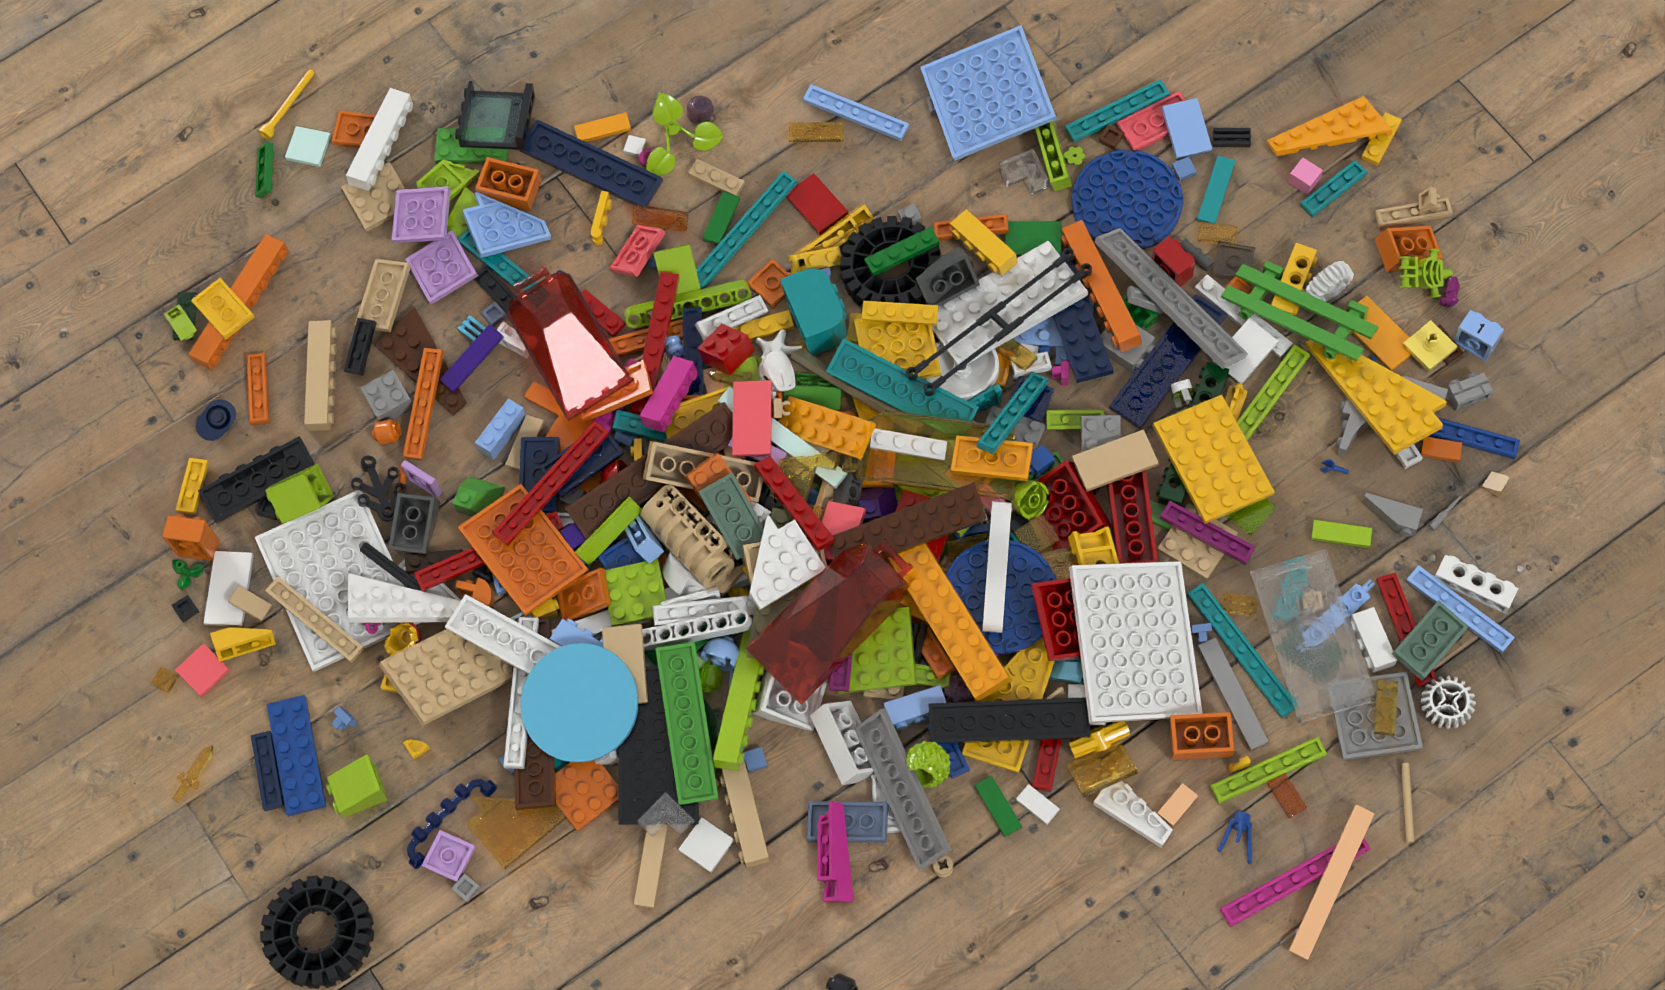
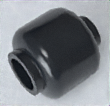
[826,973,858,990]

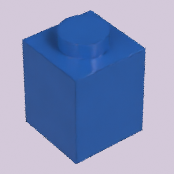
[1029,445,1055,479]

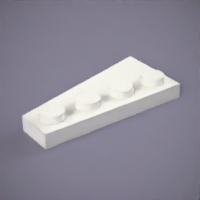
[1093,772,1173,848]

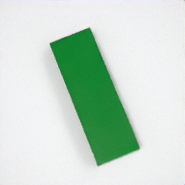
[703,191,740,245]
[974,776,1022,837]

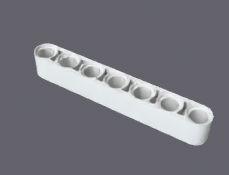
[983,501,1012,633]
[643,609,753,652]

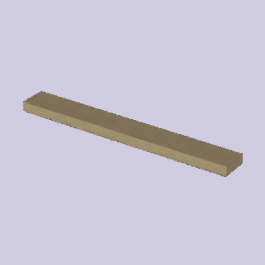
[790,348,925,433]

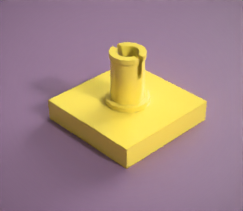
[1402,320,1458,372]

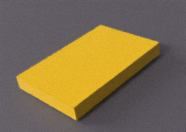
[191,278,255,340]

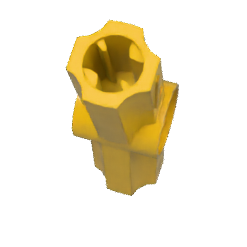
[1069,721,1130,758]

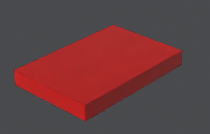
[786,173,848,235]

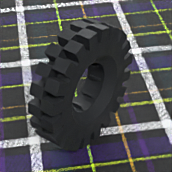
[840,216,941,306]
[260,875,374,989]

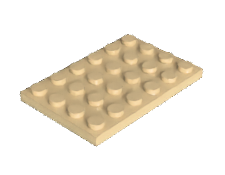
[379,629,512,726]

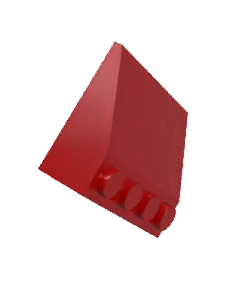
[1036,460,1112,556]
[1031,578,1081,661]

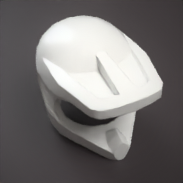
[758,350,795,392]

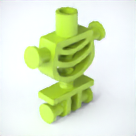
[1399,248,1453,298]

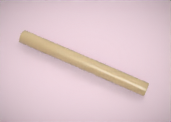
[1401,763,1414,843]

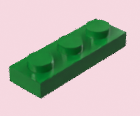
[255,141,274,198]

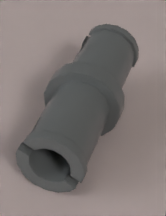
[1180,238,1214,271]

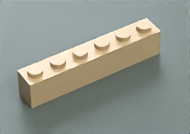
[304,320,337,431]
[718,760,770,868]

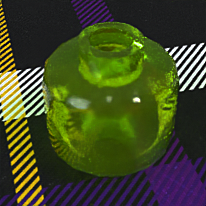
[699,664,723,693]

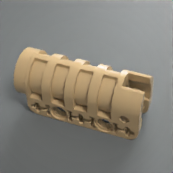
[640,484,735,589]

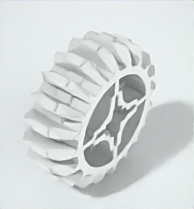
[1305,261,1354,302]
[1420,675,1476,729]

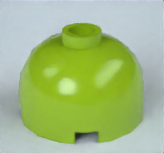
[1010,480,1049,519]

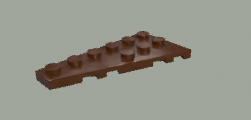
[375,307,467,416]

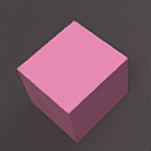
[1288,158,1323,195]

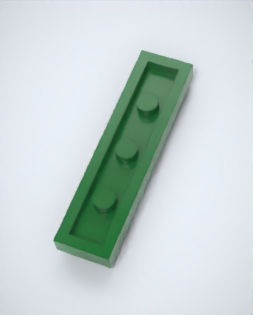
[864,227,940,277]

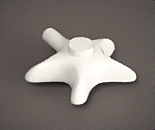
[755,329,802,358]

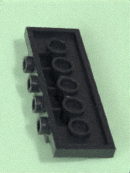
[198,436,315,524]

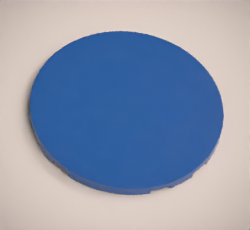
[1072,149,1183,250]
[946,540,1057,654]

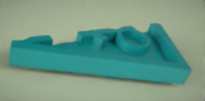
[968,384,1002,413]

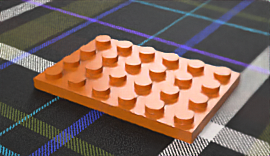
[458,484,589,617]

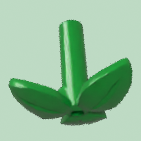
[172,559,204,590]

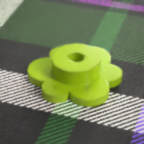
[1064,147,1085,165]

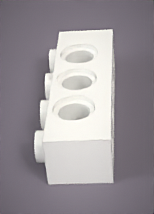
[1435,555,1519,614]

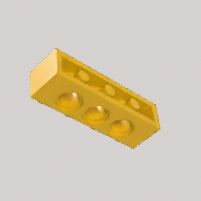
[1271,243,1318,316]

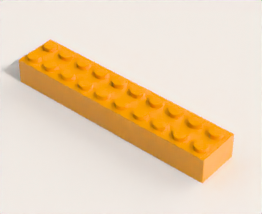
[888,543,1012,702]

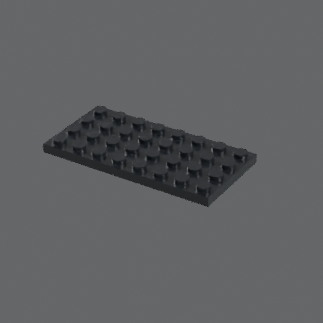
[618,665,699,825]

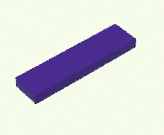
[439,324,504,393]

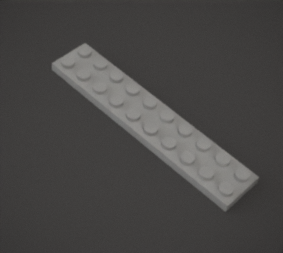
[1094,228,1248,369]

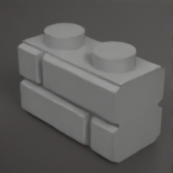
[1447,372,1493,411]

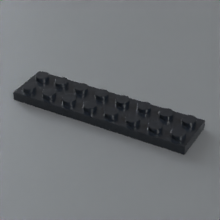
[928,698,1090,744]

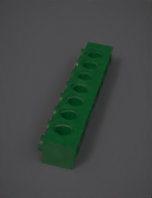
[1156,362,1229,506]

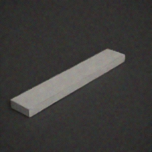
[1198,637,1269,751]

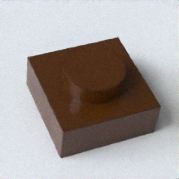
[1099,125,1124,150]

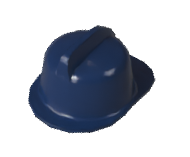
[196,399,236,441]

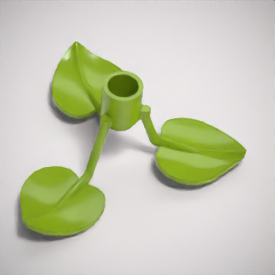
[646,93,723,176]

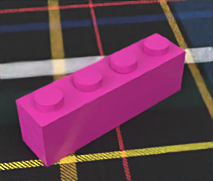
[640,356,697,432]

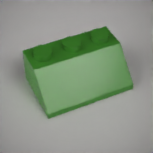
[784,372,843,411]

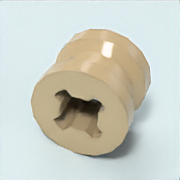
[933,855,953,878]

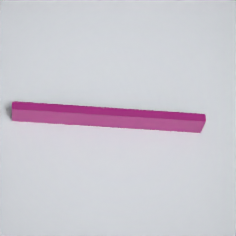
[1220,838,1371,927]

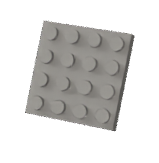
[1327,672,1423,761]

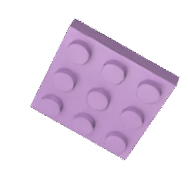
[392,186,451,243]
[406,230,478,305]

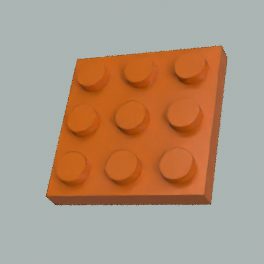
[555,760,619,832]

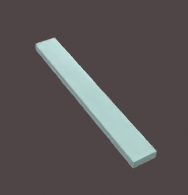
[718,386,848,489]

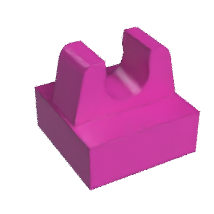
[1052,361,1069,386]

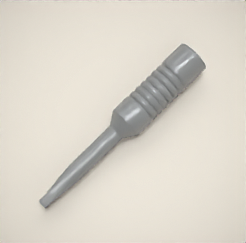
[1428,496,1462,531]

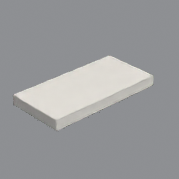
[203,551,254,627]

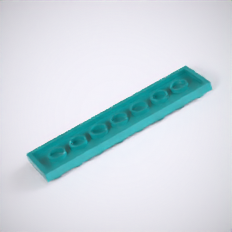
[826,338,979,438]

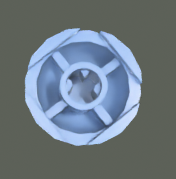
[700,636,739,672]

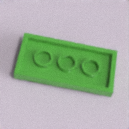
[435,128,509,164]

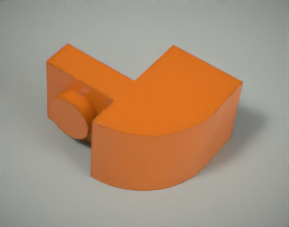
[455,577,495,609]

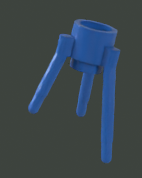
[1218,811,1252,864]

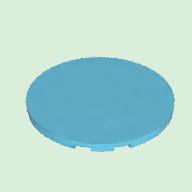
[521,643,639,762]

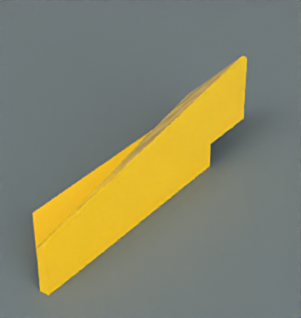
[794,204,875,260]

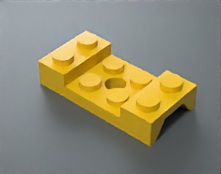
[1068,527,1119,565]

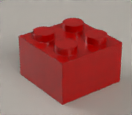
[1152,236,1195,287]
[697,323,755,375]

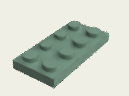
[698,472,764,560]
[1392,600,1469,681]

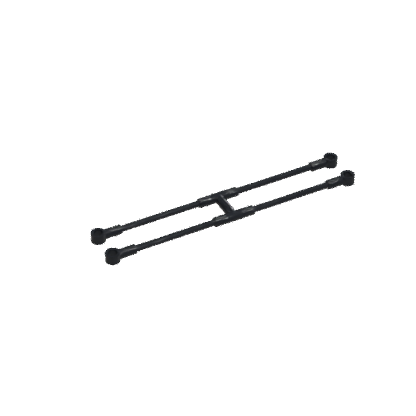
[906,248,1092,397]

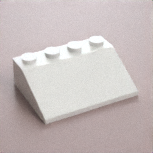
[752,640,832,731]

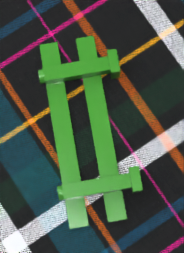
[1221,261,1378,362]

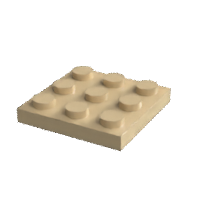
[341,162,405,232]
[1157,503,1238,581]

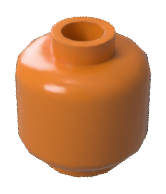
[372,419,401,445]

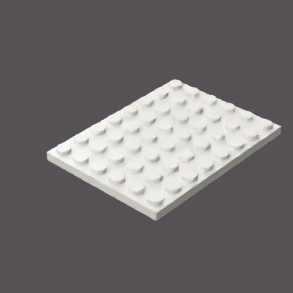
[255,490,421,672]
[1069,561,1203,723]

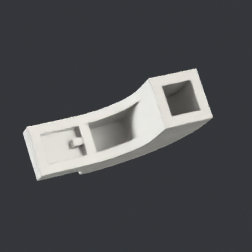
[662,551,706,595]

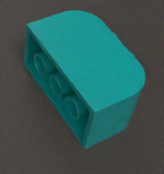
[780,268,847,356]

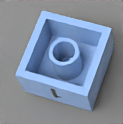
[1454,310,1504,362]

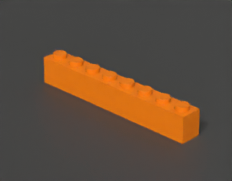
[1061,220,1142,353]
[188,234,288,371]

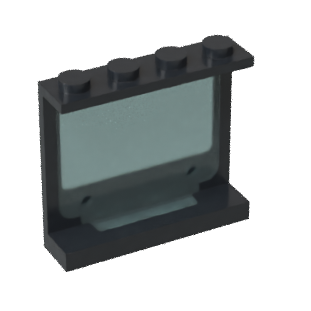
[455,81,535,150]

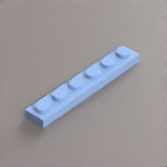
[803,85,909,142]
[1406,565,1515,654]

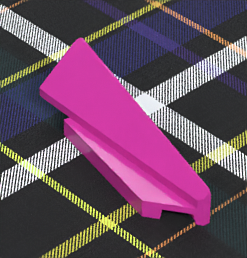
[817,801,854,902]

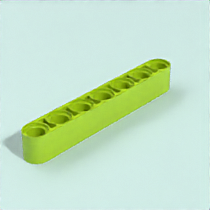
[624,280,751,328]

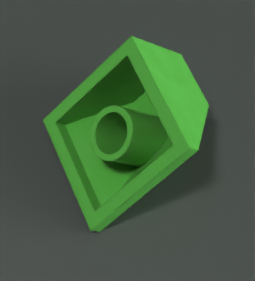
[452,477,505,517]

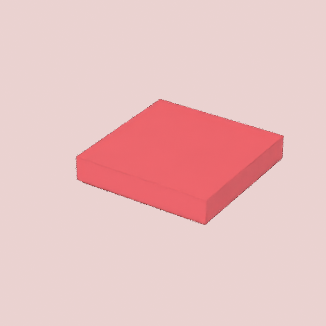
[175,643,231,698]

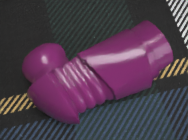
[1440,277,1460,307]

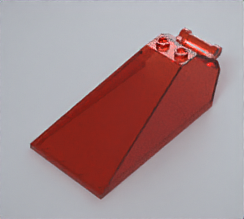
[506,265,633,421]
[745,538,913,705]

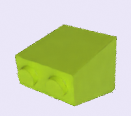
[265,463,334,524]
[326,754,388,818]

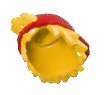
[384,622,421,656]

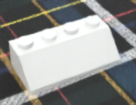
[810,701,875,785]

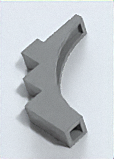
[1335,376,1448,457]

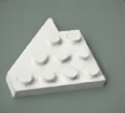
[749,516,826,610]

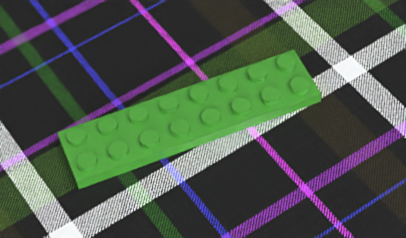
[655,642,719,805]

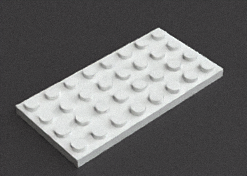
[932,241,1088,365]

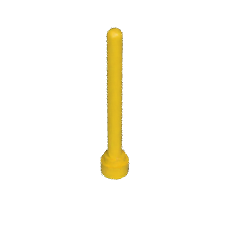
[258,69,314,140]

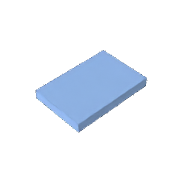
[1161,98,1212,159]

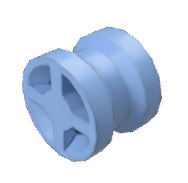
[665,335,685,359]

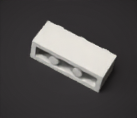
[1348,607,1397,674]

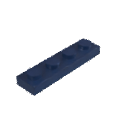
[251,731,284,811]

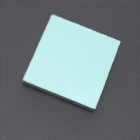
[285,126,331,167]

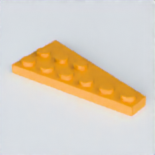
[1267,96,1392,156]

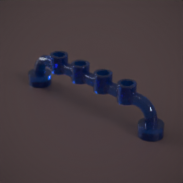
[407,779,497,869]

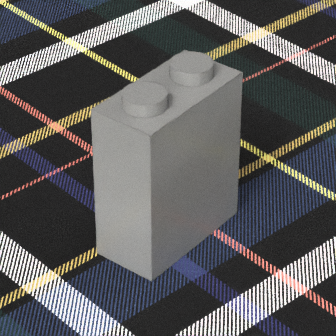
[1101,325,1156,373]

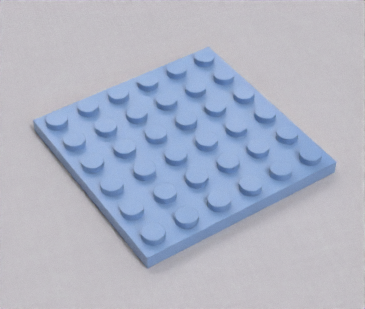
[920,25,1057,161]

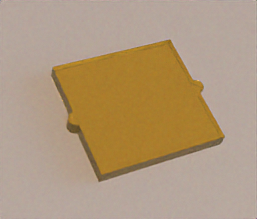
[1014,514,1060,553]

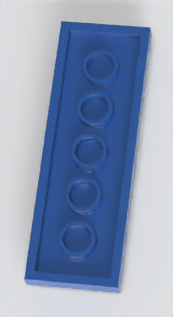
[266,695,327,817]

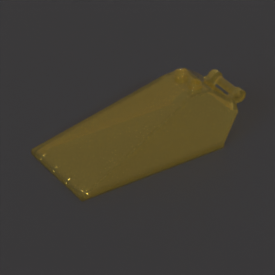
[842,410,1015,500]

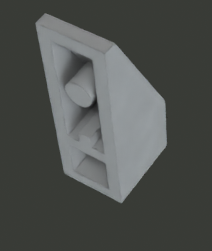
[1362,493,1423,537]

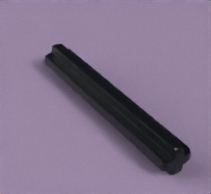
[360,542,424,592]

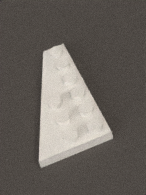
[348,573,461,623]

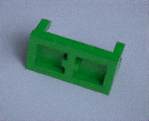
[1122,294,1159,331]

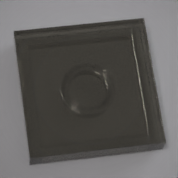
[1212,241,1255,283]

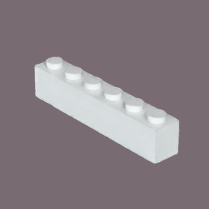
[346,88,413,191]

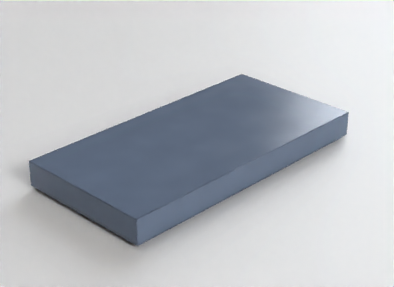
[806,801,889,843]

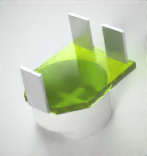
[1170,379,1194,408]

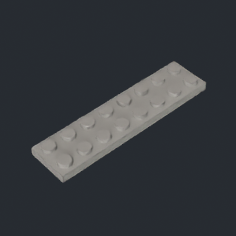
[854,709,952,870]

